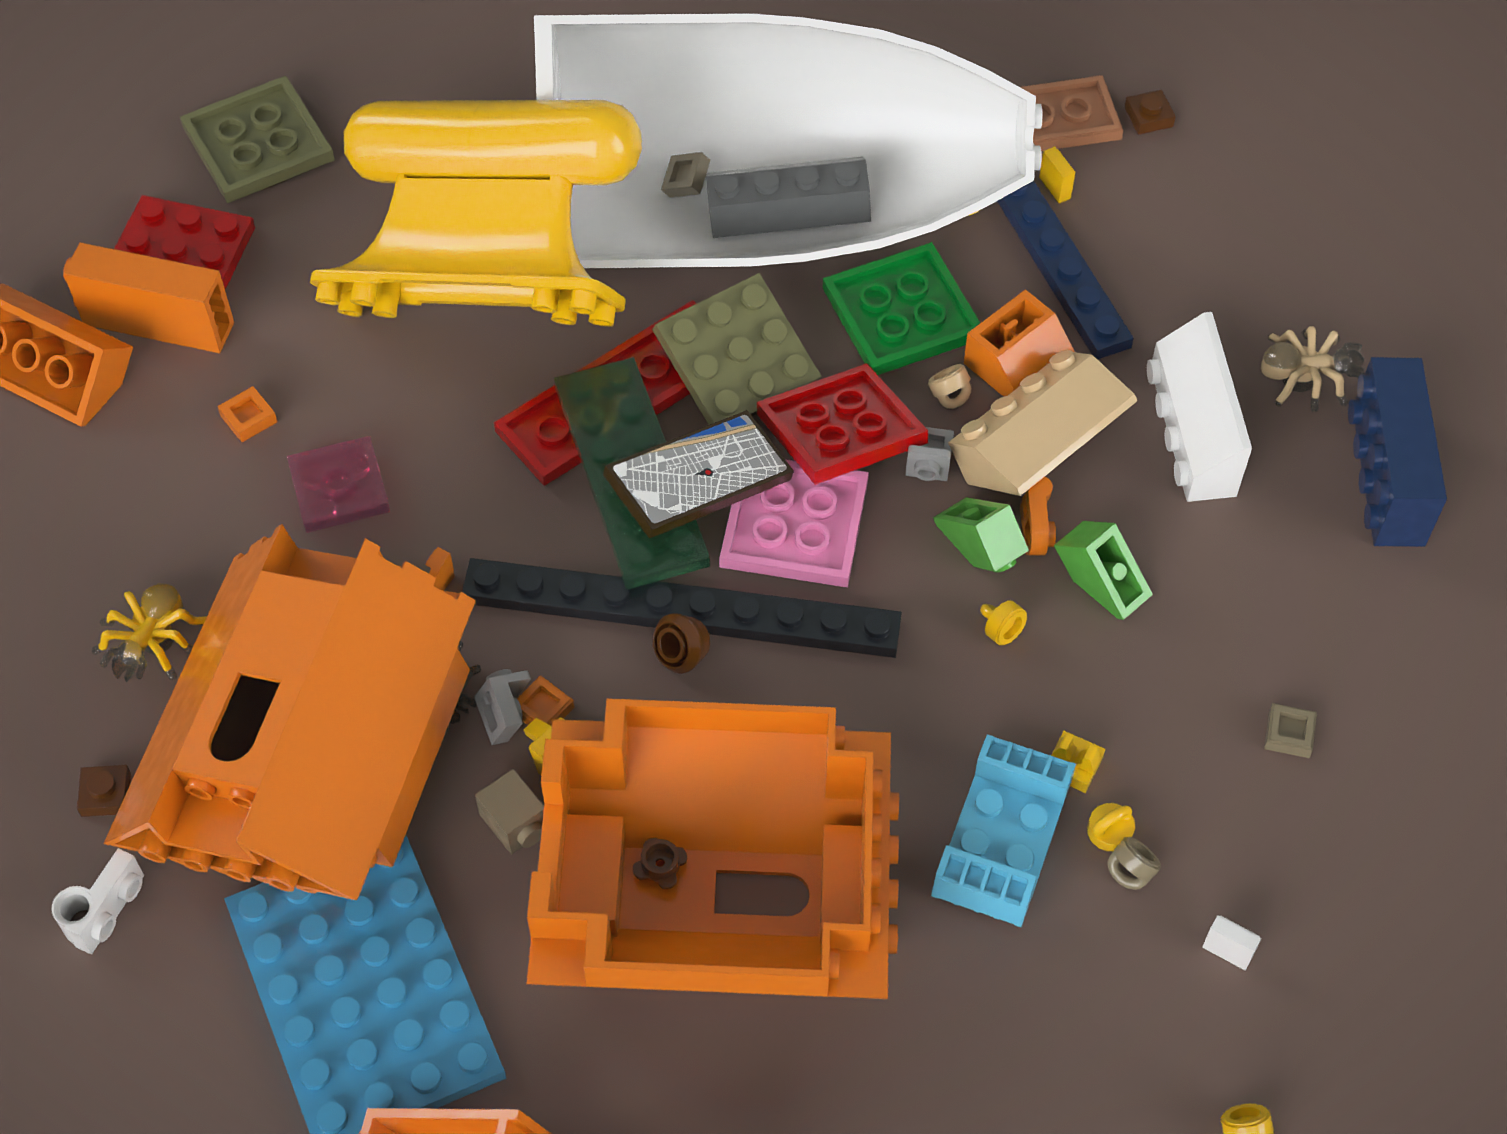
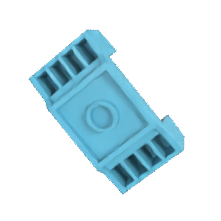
[931,734,1076,927]

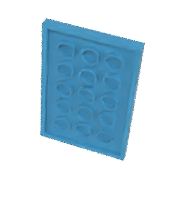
[224,835,506,1134]

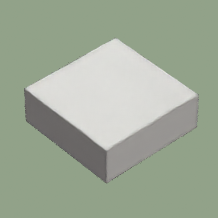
[1202,915,1262,971]

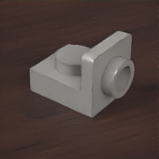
[474,669,531,745]

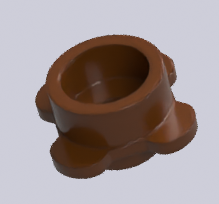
[633,838,687,889]

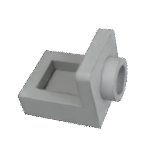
[905,427,954,481]

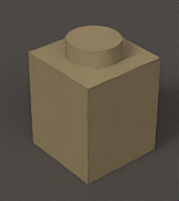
[475,769,544,855]

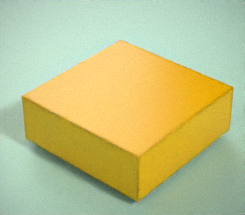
[1039,146,1075,203]

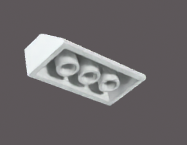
[1146,312,1252,502]

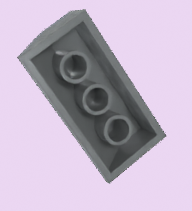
[706,157,871,238]

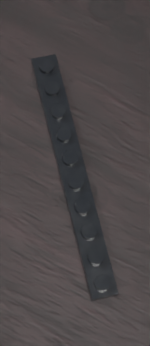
[462,558,902,658]

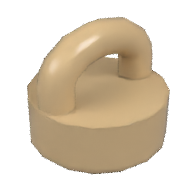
[928,364,971,409]

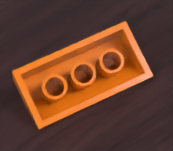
[0,283,133,426]

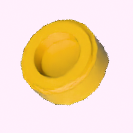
[980,600,1027,645]
[1087,803,1135,851]
[1220,1104,1274,1134]

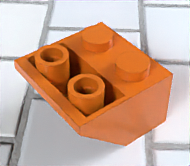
[964,289,1075,397]

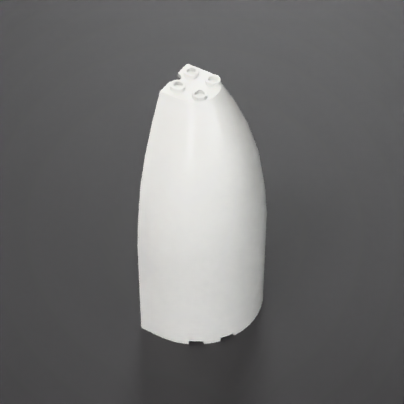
[534,13,1042,268]

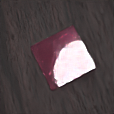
[287,436,390,533]

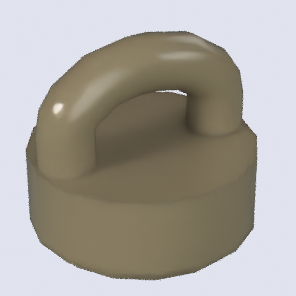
[1107,837,1161,890]

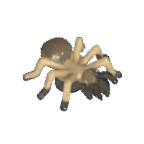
[1261,326,1365,412]

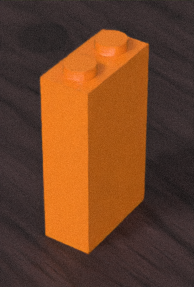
[63,242,235,353]

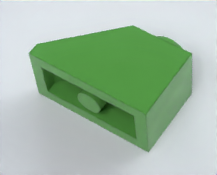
[933,497,1029,573]
[1054,521,1153,620]

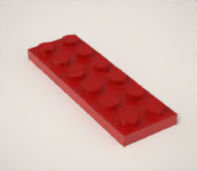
[494,300,697,486]

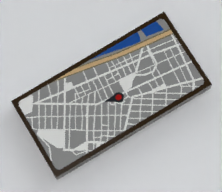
[603,410,794,539]

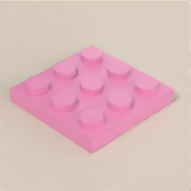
[719,459,869,588]

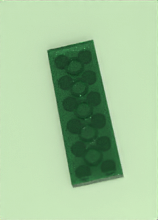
[554,357,710,589]

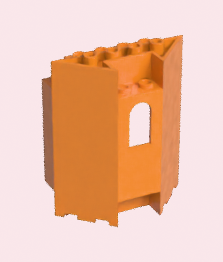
[103,524,476,901]
[526,699,899,999]

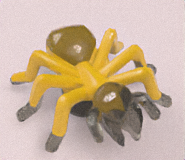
[92,583,207,682]

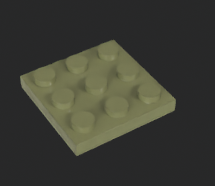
[180,76,335,204]
[653,273,822,425]

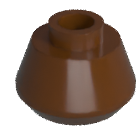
[653,613,710,674]

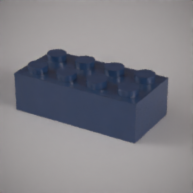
[1348,357,1447,547]

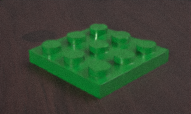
[822,242,980,375]

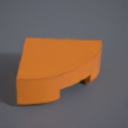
[425,547,455,591]

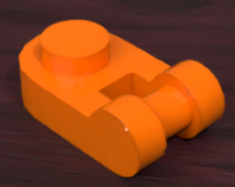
[1020,476,1056,556]

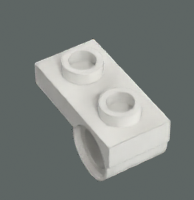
[52,848,144,955]

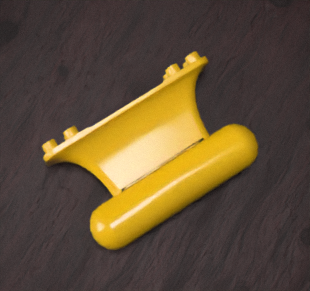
[310,100,642,326]

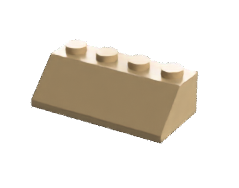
[948,350,1137,496]

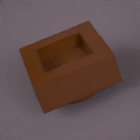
[1124,89,1176,135]
[77,765,131,817]

